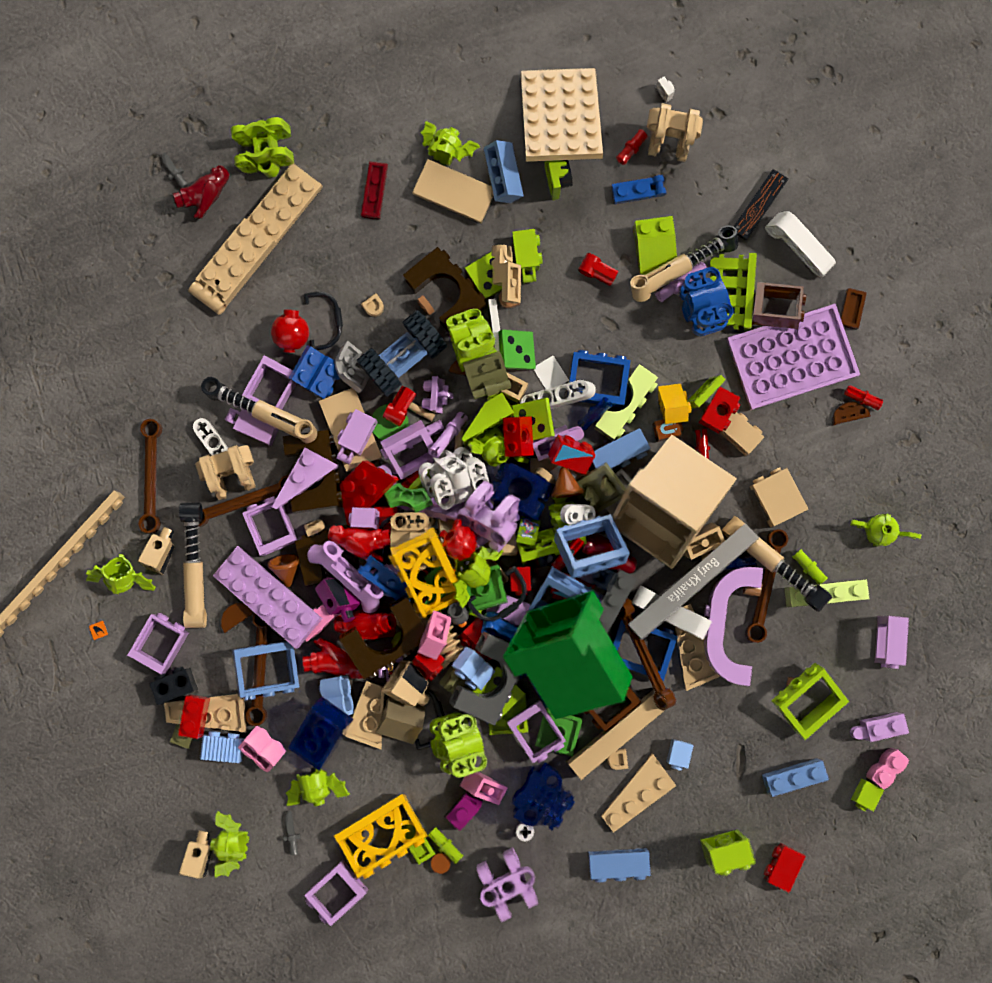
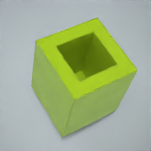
[851,779,884,812]

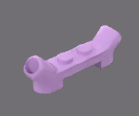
[308,541,384,613]

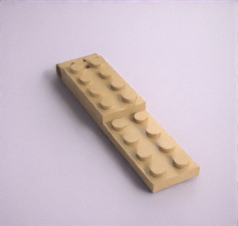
[188,164,323,315]

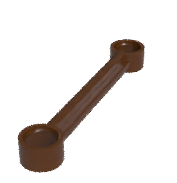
[139,419,162,534]
[198,475,289,527]
[745,529,788,643]
[617,598,676,711]
[246,613,269,726]

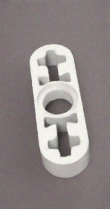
[193,418,228,456]

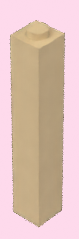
[567,689,665,780]

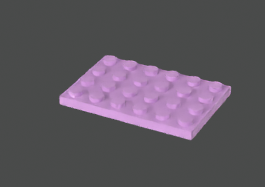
[726,304,860,410]

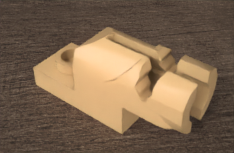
[491,245,521,304]

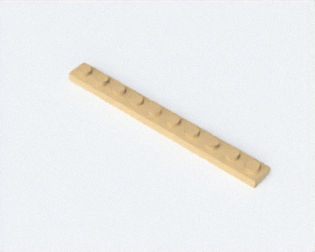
[0,491,125,637]

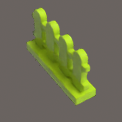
[710,253,757,332]

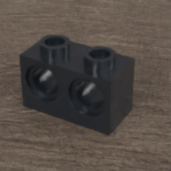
[149,666,198,705]

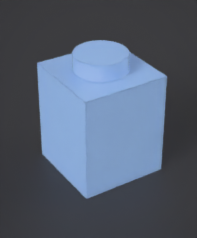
[666,739,693,770]

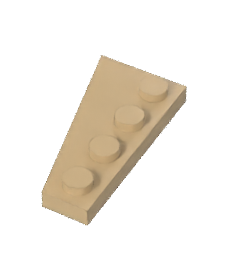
[674,604,720,691]
[164,694,247,733]
[601,753,676,833]

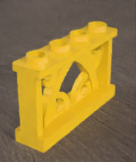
[389,527,458,619]
[334,794,428,880]

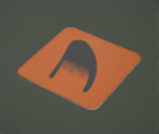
[89,621,108,640]

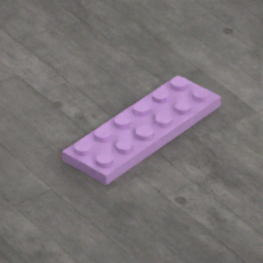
[213,546,323,649]

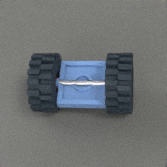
[356,310,447,397]

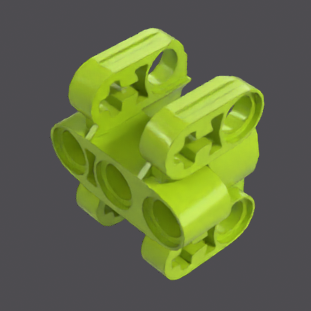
[231,117,294,178]
[446,309,497,373]
[429,712,487,777]

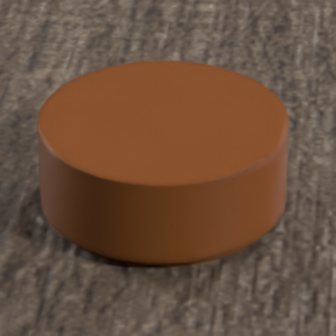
[431,852,451,874]

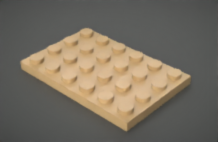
[521,68,603,162]

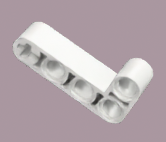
[765,211,836,278]
[520,380,596,409]
[632,586,712,640]

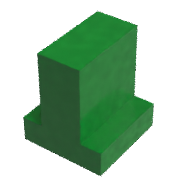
[503,590,632,720]

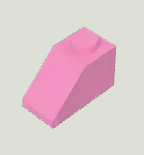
[418,610,451,660]
[460,768,508,805]

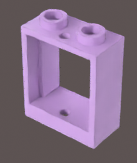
[242,355,297,410]
[380,420,435,479]
[242,496,298,556]
[128,613,189,674]
[875,616,909,669]
[507,700,566,763]
[305,860,368,926]

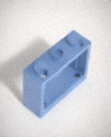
[554,514,630,579]
[528,567,604,611]
[232,641,299,700]

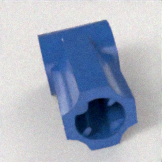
[481,611,518,642]

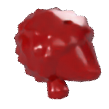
[439,519,477,561]

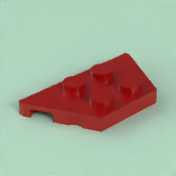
[339,461,399,526]

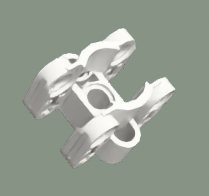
[419,447,489,510]

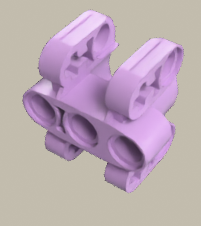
[457,481,520,552]
[477,847,538,922]

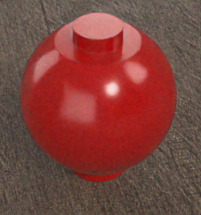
[271,309,309,353]

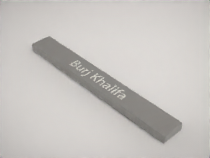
[628,523,759,640]

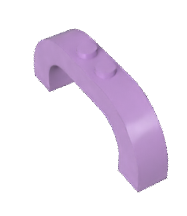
[704,567,763,686]

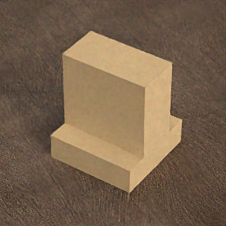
[612,435,737,569]

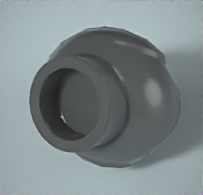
[446,602,469,628]

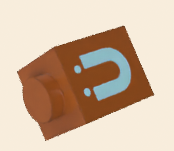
[652,419,683,442]

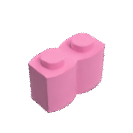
[238,726,286,772]
[866,748,909,789]

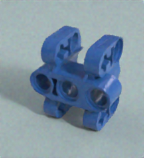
[679,267,734,336]

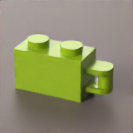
[512,229,543,283]

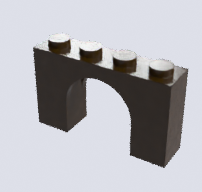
[403,247,487,333]
[282,430,343,514]
[295,525,381,587]
[338,595,426,680]

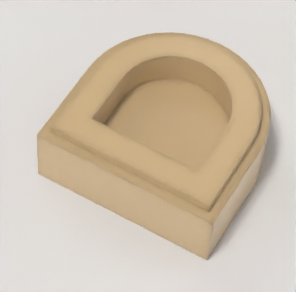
[361,293,384,317]
[535,467,555,485]
[304,519,325,537]
[607,748,628,770]

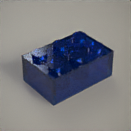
[288,697,354,771]

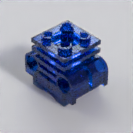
[490,462,554,522]
[512,762,575,831]

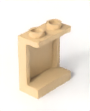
[750,467,808,528]

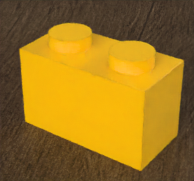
[658,384,691,424]

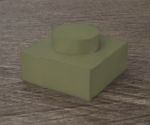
[170,724,193,749]

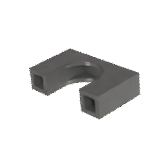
[599,569,637,633]
[449,631,520,725]

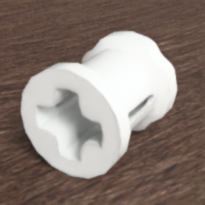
[516,820,534,841]

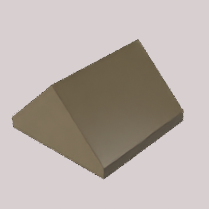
[376,696,426,744]

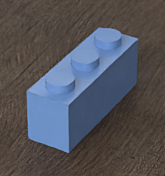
[484,140,524,203]
[592,428,651,472]
[762,758,829,797]
[588,848,651,882]

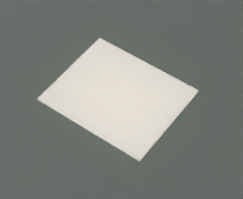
[534,356,569,389]

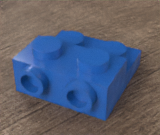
[289,345,340,399]

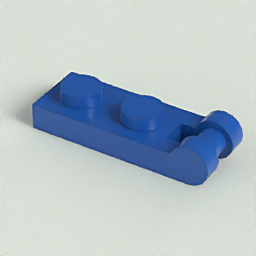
[611,175,667,204]
[357,555,408,600]

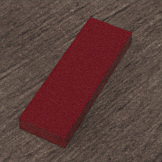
[361,161,388,220]

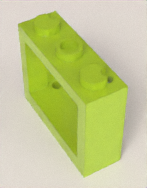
[771,663,849,740]

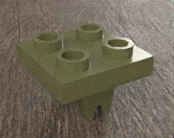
[576,463,626,513]

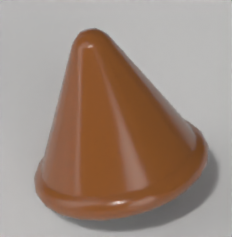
[551,467,584,498]
[268,554,300,587]

